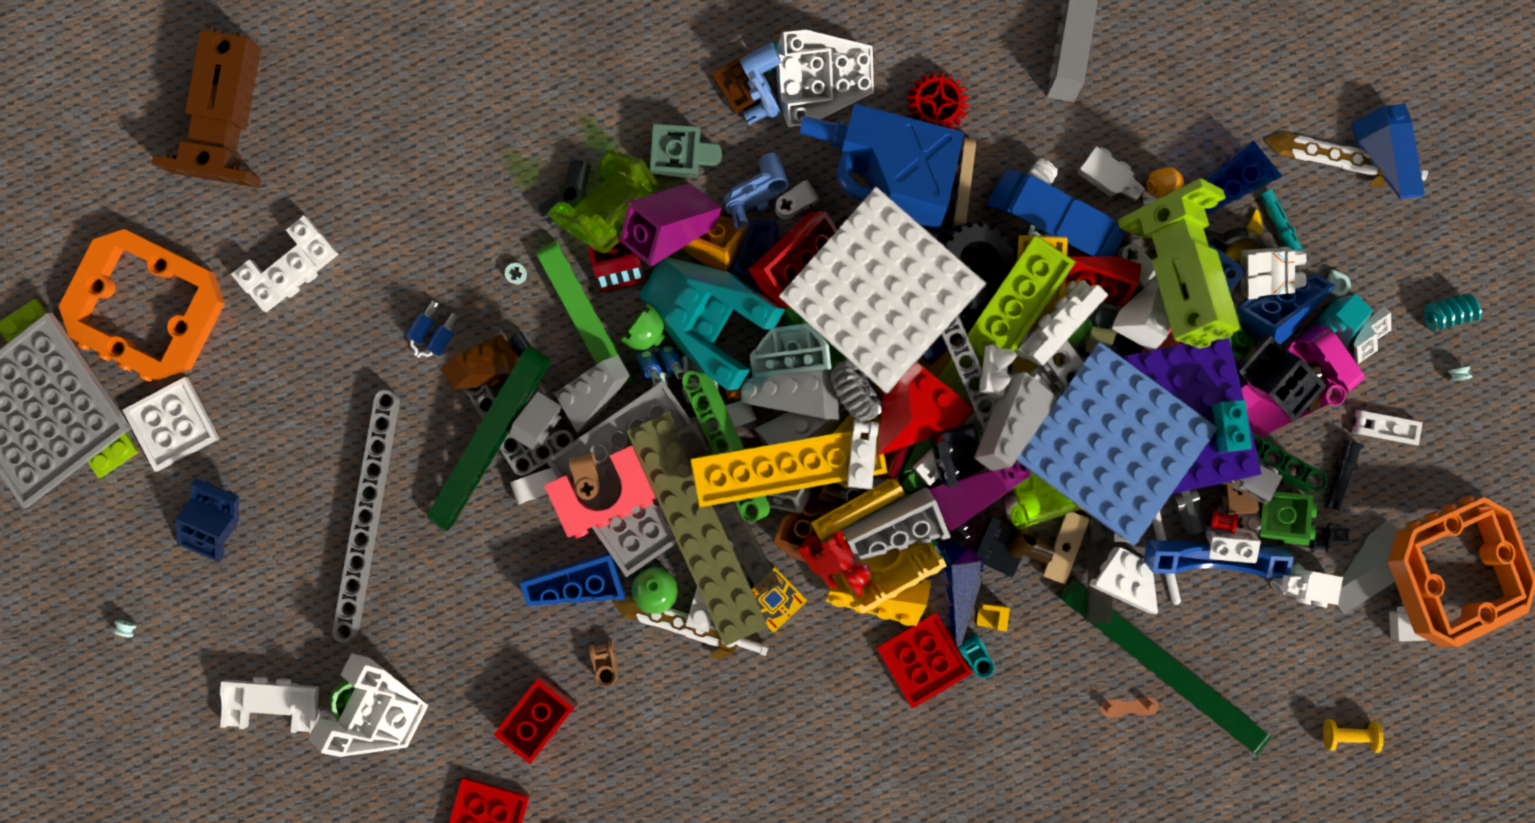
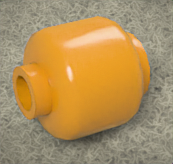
[1146,167,1184,199]

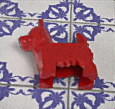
[797,530,871,596]

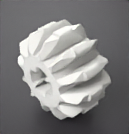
[1027,158,1057,185]

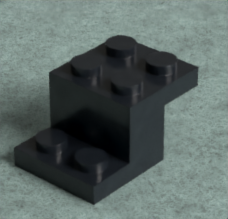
[1236,333,1326,422]

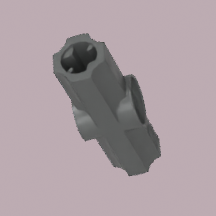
[1169,489,1206,535]

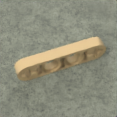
[952,138,976,227]

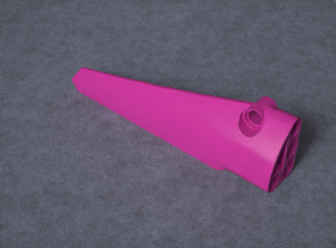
[1240,325,1365,437]

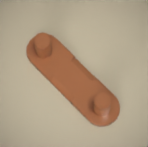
[1100,697,1159,717]

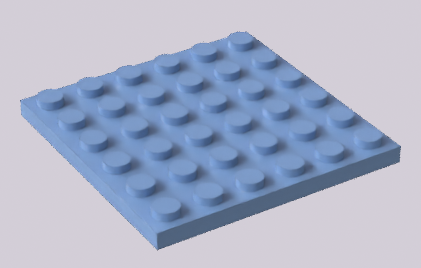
[1016,342,1218,546]

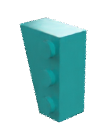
[1312,294,1373,349]

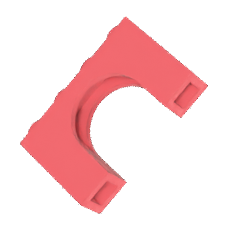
[544,445,656,539]

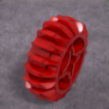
[906,71,969,129]

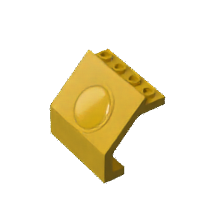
[811,479,946,613]

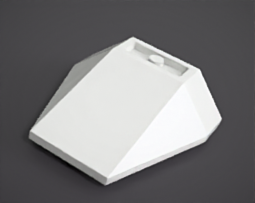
[776,29,874,127]

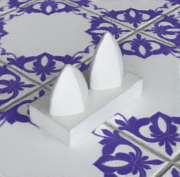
[979,345,1017,399]

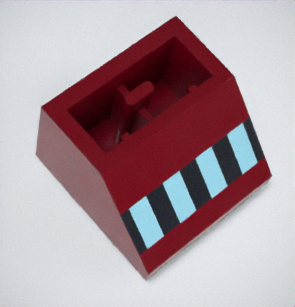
[587,237,646,293]

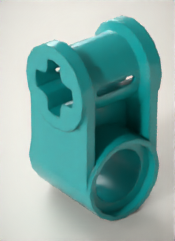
[955,631,994,678]

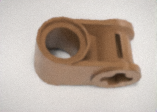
[569,452,601,500]
[589,640,618,687]

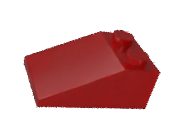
[1064,257,1142,314]

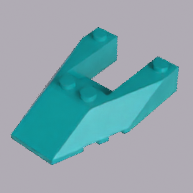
[639,257,785,390]

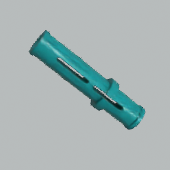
[1259,189,1304,251]

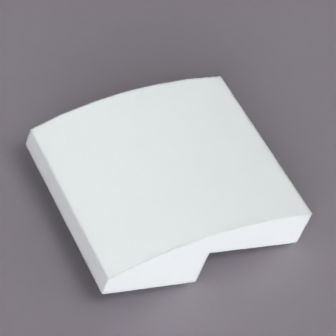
[1354,306,1391,364]

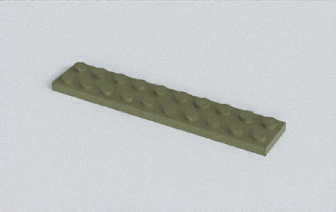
[627,412,768,646]

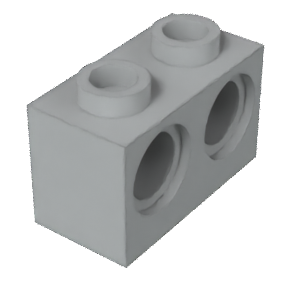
[1040,340,1083,394]

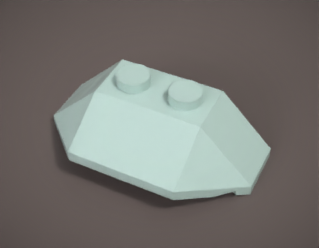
[750,323,831,378]

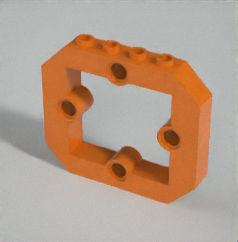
[59,229,225,382]
[1388,495,1535,647]

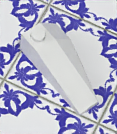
[1112,277,1170,351]

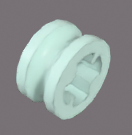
[505,263,527,284]
[1448,366,1472,382]
[112,620,137,637]

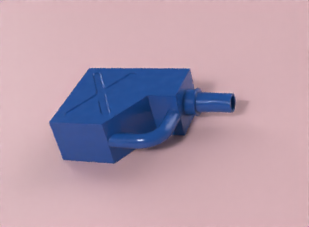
[799,104,964,234]

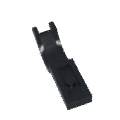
[1203,227,1273,250]

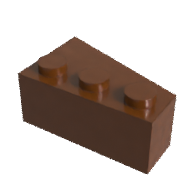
[440,334,519,389]

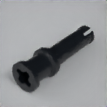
[1325,439,1365,511]

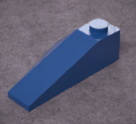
[1352,104,1425,199]
[1237,274,1335,345]

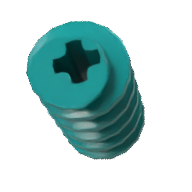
[1424,293,1482,332]

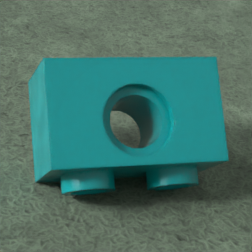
[1212,400,1252,453]

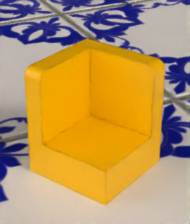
[976,602,1010,632]

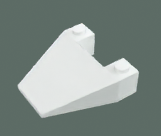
[308,653,428,757]

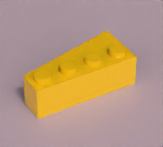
[826,573,931,626]

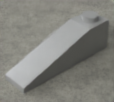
[1336,520,1426,614]

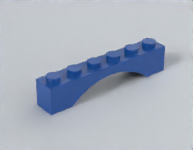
[1144,540,1294,578]

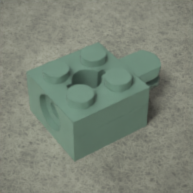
[650,124,723,179]

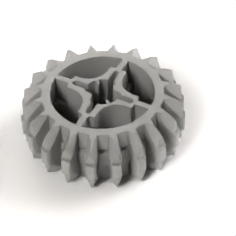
[831,359,882,422]

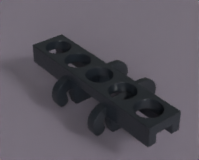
[1308,522,1350,553]

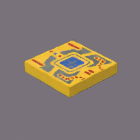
[751,567,807,633]

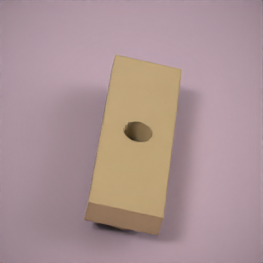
[1042,510,1090,584]

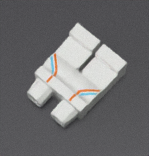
[1241,247,1306,299]

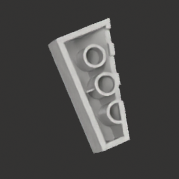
[1223,465,1283,505]
[841,487,951,560]

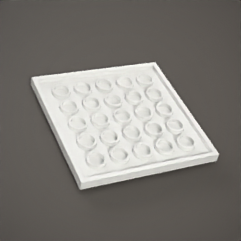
[779,187,986,393]

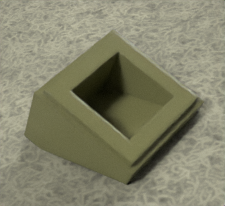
[1085,327,1116,353]

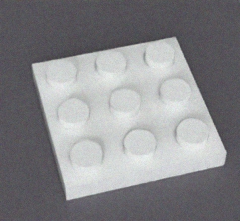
[123,377,220,472]

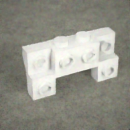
[231,216,338,312]
[1014,279,1108,365]
[220,677,320,734]

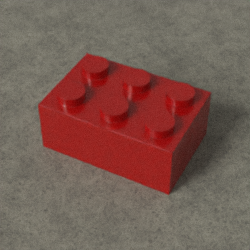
[493,675,577,764]

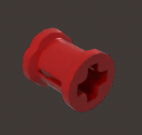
[1211,510,1238,534]

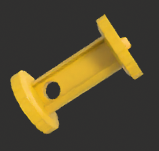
[1323,719,1384,753]

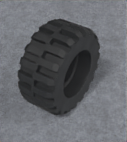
[936,221,1016,315]

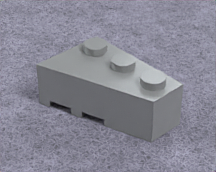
[554,355,630,434]

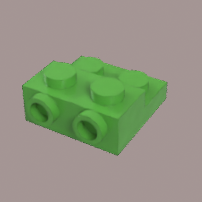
[1260,492,1317,546]

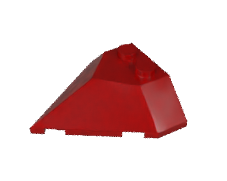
[877,362,974,456]

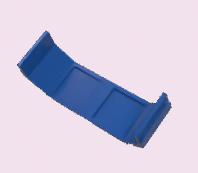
[985,168,1127,257]

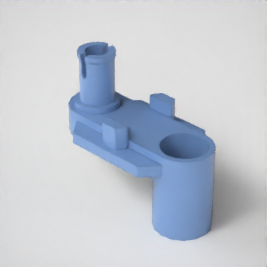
[740,42,782,125]
[723,153,789,229]

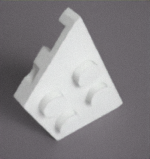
[1089,547,1158,614]

